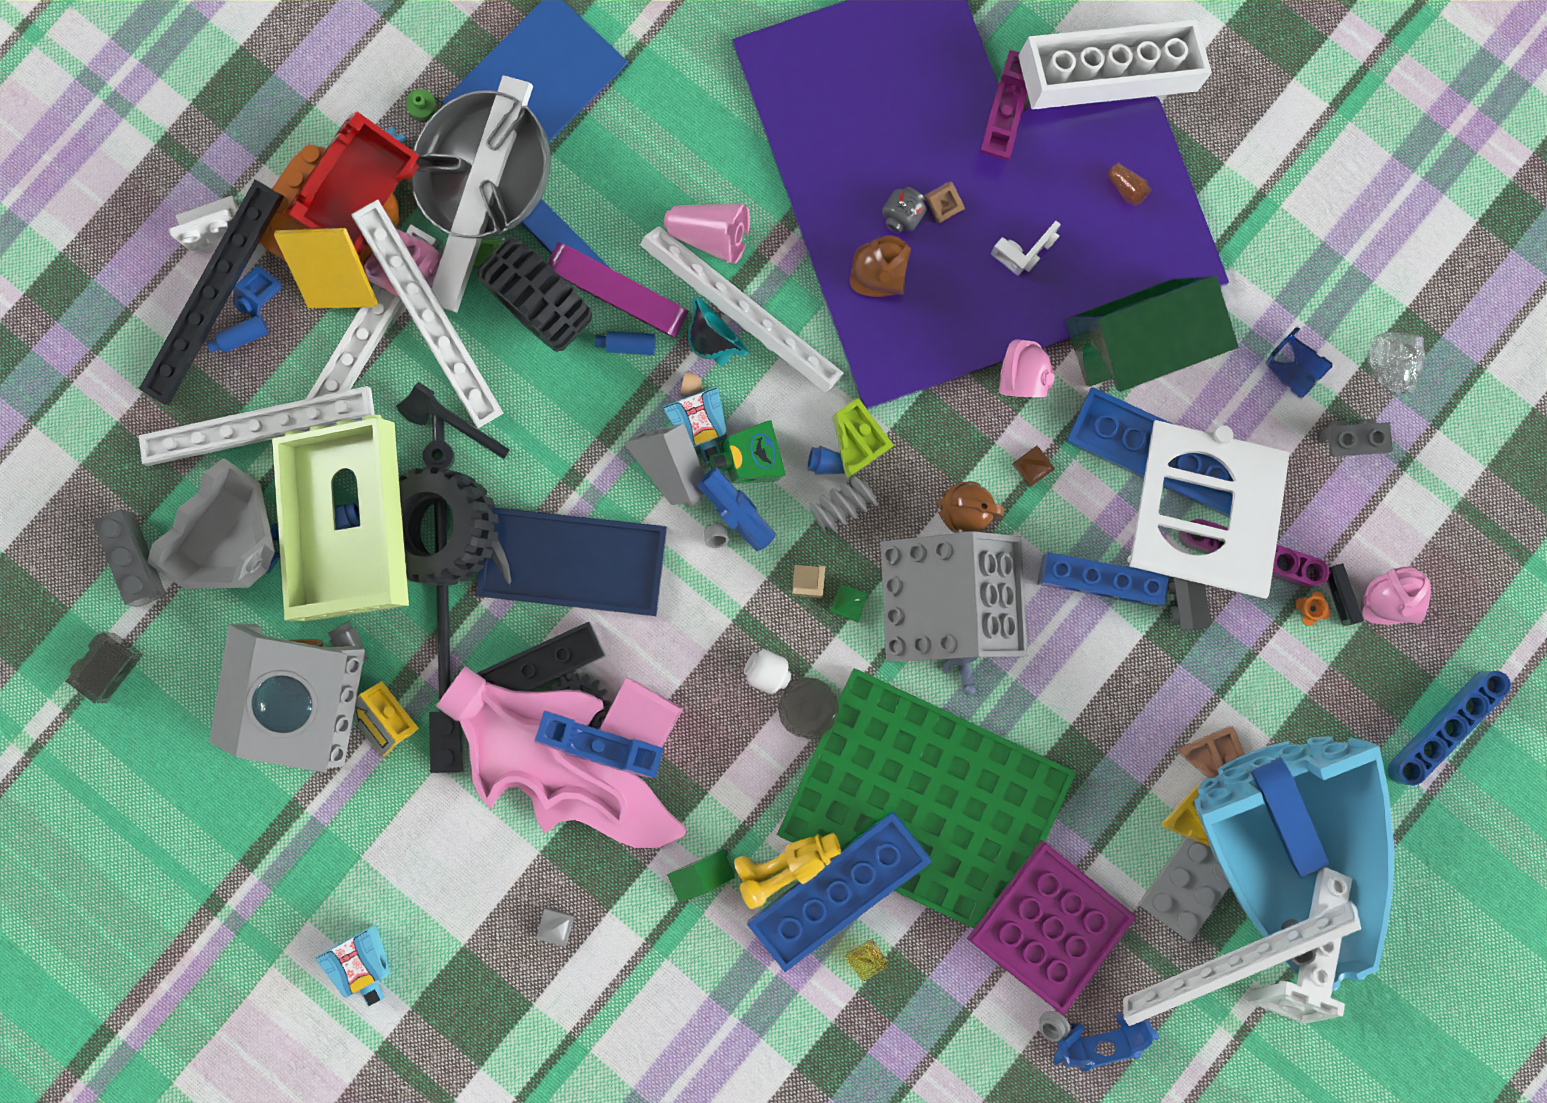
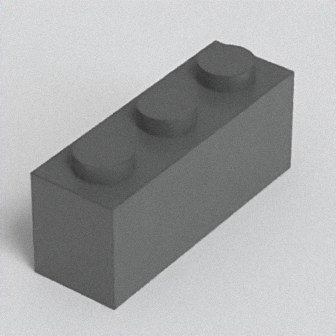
[92,509,167,607]

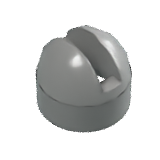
[704,522,729,548]

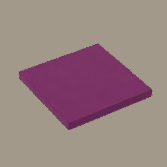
[967,840,1137,1016]

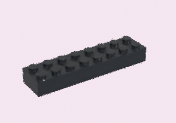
[449,621,606,692]

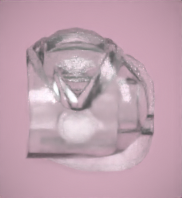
[1367,332,1425,394]

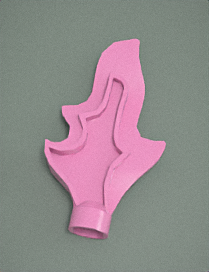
[436,666,686,848]

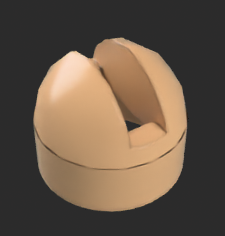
[680,372,702,397]

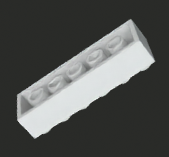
[1018,20,1212,109]

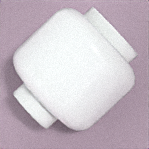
[744,649,791,694]

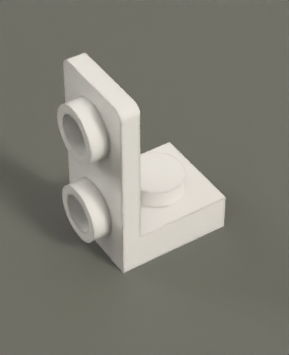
[991,221,1061,276]

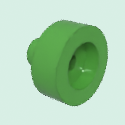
[406,89,438,121]

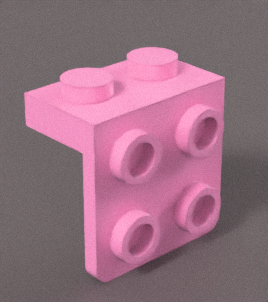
[363,229,442,299]

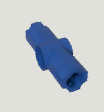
[697,467,776,552]

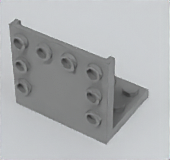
[881,531,1028,662]

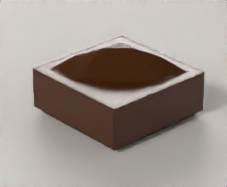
[1012,445,1055,488]

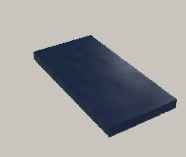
[476,507,667,617]

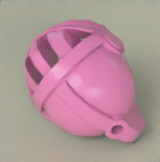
[999,339,1054,398]
[1361,566,1431,625]

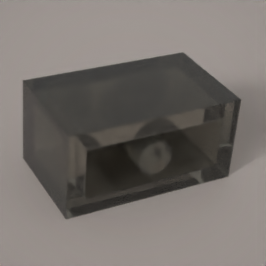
[65,632,143,703]

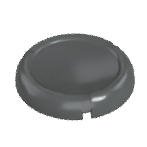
[411,90,551,239]

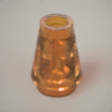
[1107,162,1152,206]

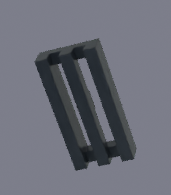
[1327,563,1364,626]

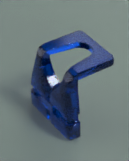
[1266,326,1333,399]

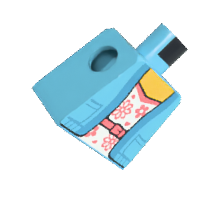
[663,387,727,464]
[315,925,390,1007]

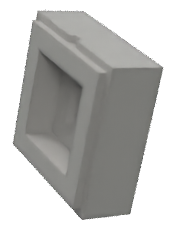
[536,907,575,947]

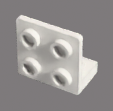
[168,196,238,252]

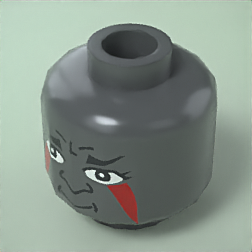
[882,187,926,234]

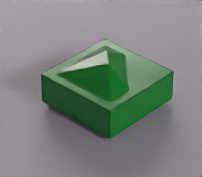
[830,583,869,622]

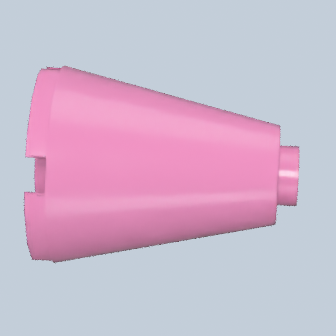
[664,203,750,263]

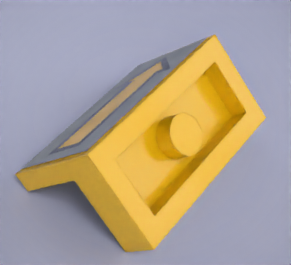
[353,681,419,758]

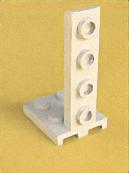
[1249,867,1352,1024]

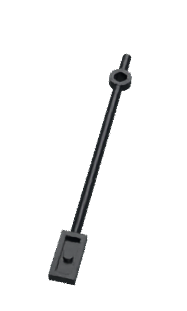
[423,415,463,773]

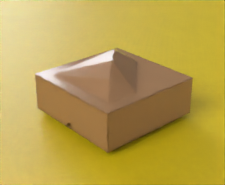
[924,181,965,223]

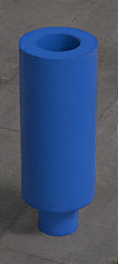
[207,314,269,353]
[595,331,656,356]

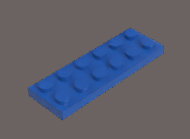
[1066,387,1233,518]
[747,811,932,972]

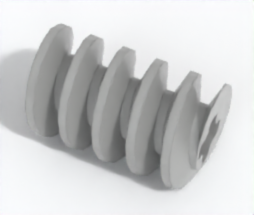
[809,476,878,534]

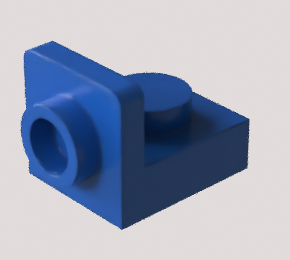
[233,265,282,317]

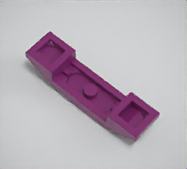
[980,49,1027,161]

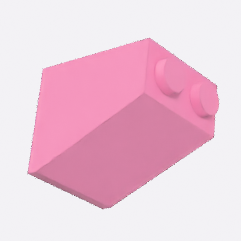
[599,678,684,747]

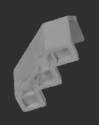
[147,458,275,589]

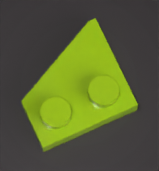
[833,398,894,478]

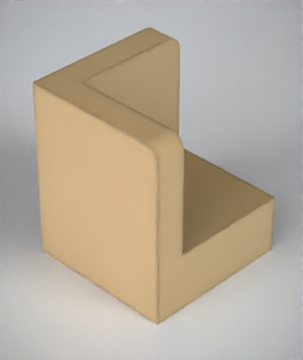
[792,565,825,598]

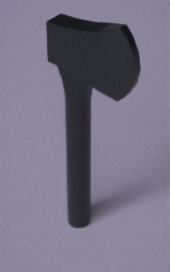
[396,382,510,459]

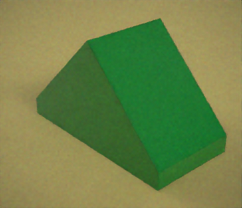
[667,849,735,903]

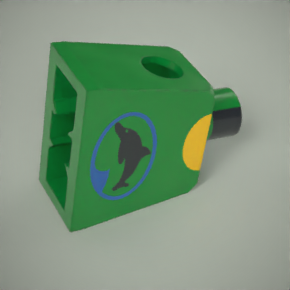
[709,420,786,484]

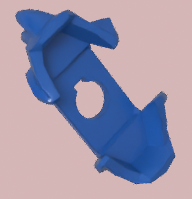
[1053,1012,1159,1072]

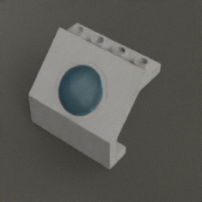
[209,624,365,773]

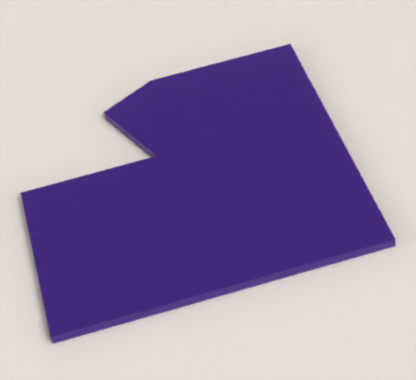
[732,0,1229,410]

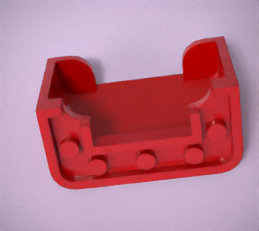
[284,111,419,256]

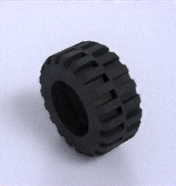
[477,237,593,352]
[399,466,499,586]

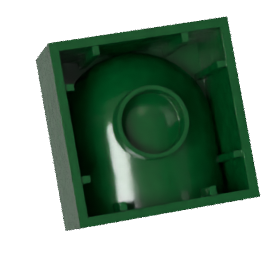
[1064,275,1239,392]

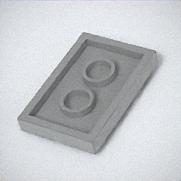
[1138,837,1230,943]

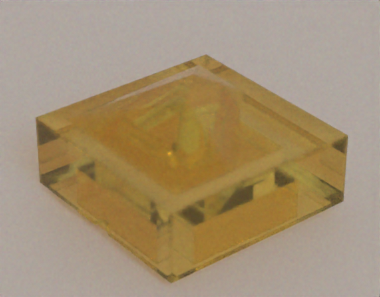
[845,938,889,982]

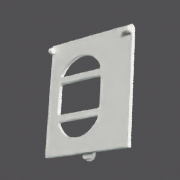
[1128,420,1290,599]

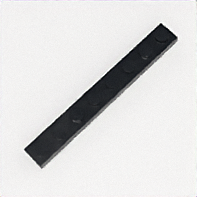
[139,179,285,405]

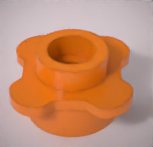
[1295,591,1331,626]

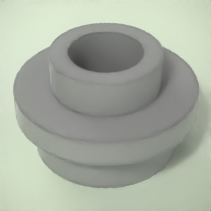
[1039,1011,1070,1042]

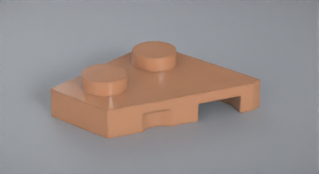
[1176,726,1245,778]

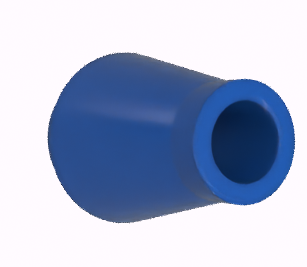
[808,445,845,475]

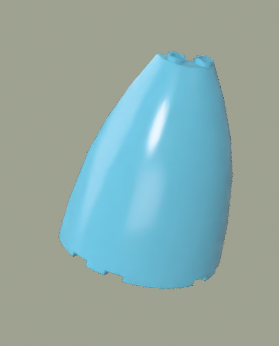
[1194,736,1394,991]

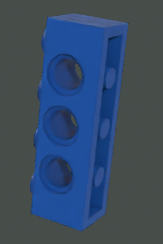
[1037,552,1169,607]

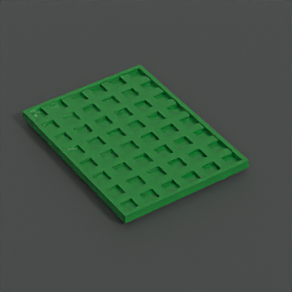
[776,668,1076,929]

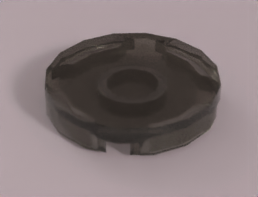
[778,677,839,739]

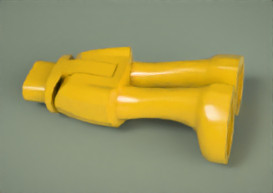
[734,833,841,909]

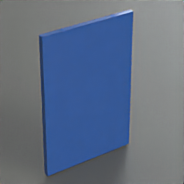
[441,0,628,143]

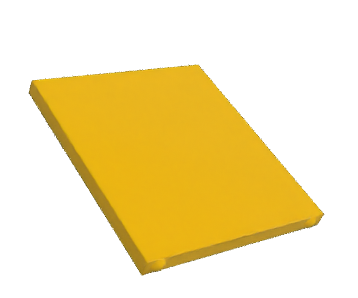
[274,228,378,308]

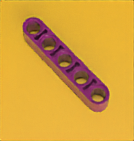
[547,242,689,338]
[1178,519,1329,588]

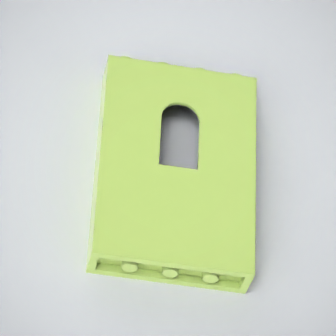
[272,415,409,622]

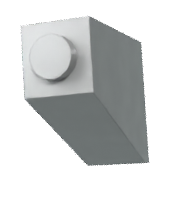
[625,423,705,507]

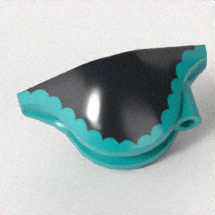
[688,297,750,366]

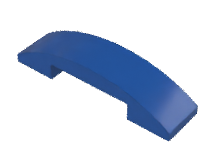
[534,710,664,779]

